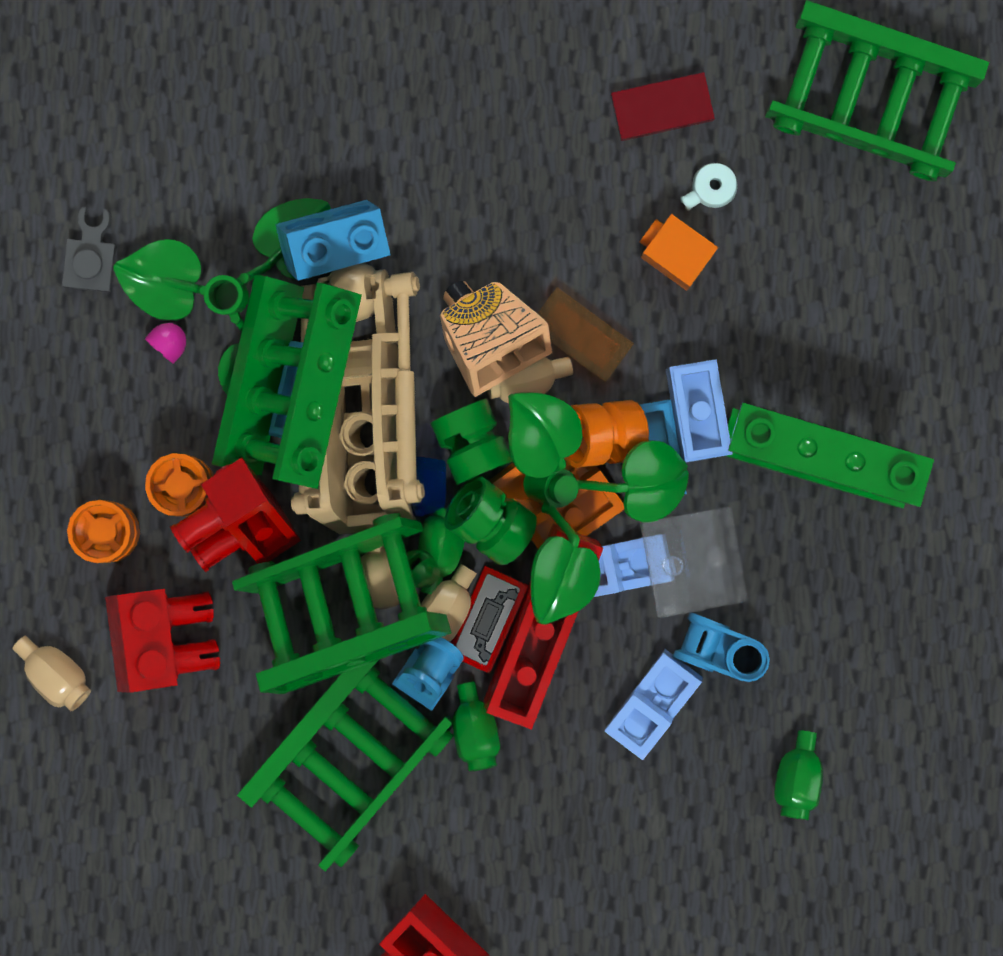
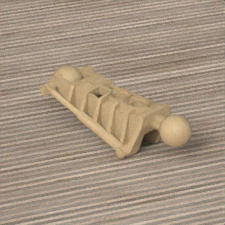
[291,262,425,610]

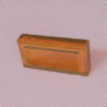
[537,287,634,383]

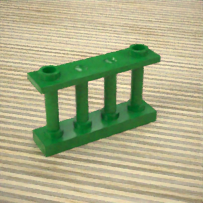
[765,0,990,182]
[212,275,362,489]
[725,403,934,509]
[232,513,452,694]
[237,660,454,872]

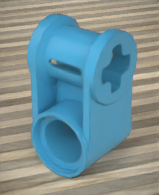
[673,612,770,682]
[392,637,464,711]

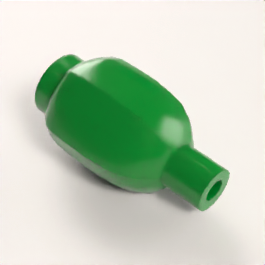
[417,506,465,594]
[452,682,501,772]
[774,730,823,820]

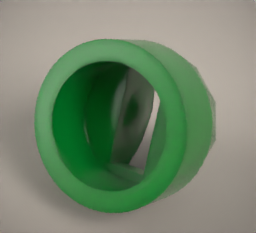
[406,549,440,588]

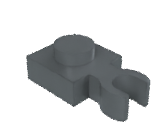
[62,207,117,293]

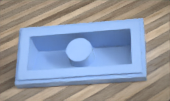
[666,359,733,463]

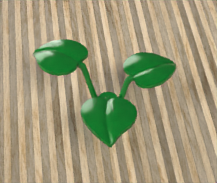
[113,198,331,394]
[508,392,689,624]

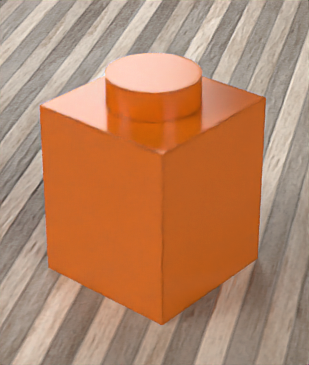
[640,214,719,291]

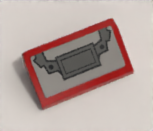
[451,566,529,674]

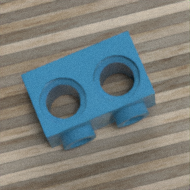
[275,200,391,281]

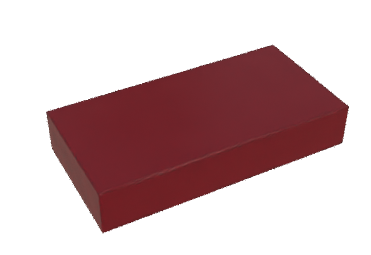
[610,72,715,141]

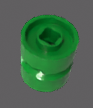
[430,399,513,485]
[445,477,537,565]

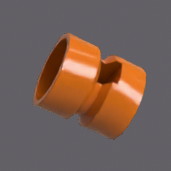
[565,400,649,468]
[145,453,214,517]
[67,500,140,563]

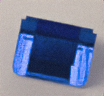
[412,457,446,516]

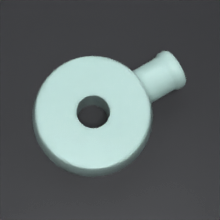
[680,163,737,211]

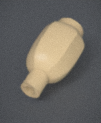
[487,357,573,403]
[421,564,477,641]
[13,636,91,711]

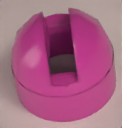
[145,323,186,364]

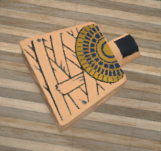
[440,281,552,397]

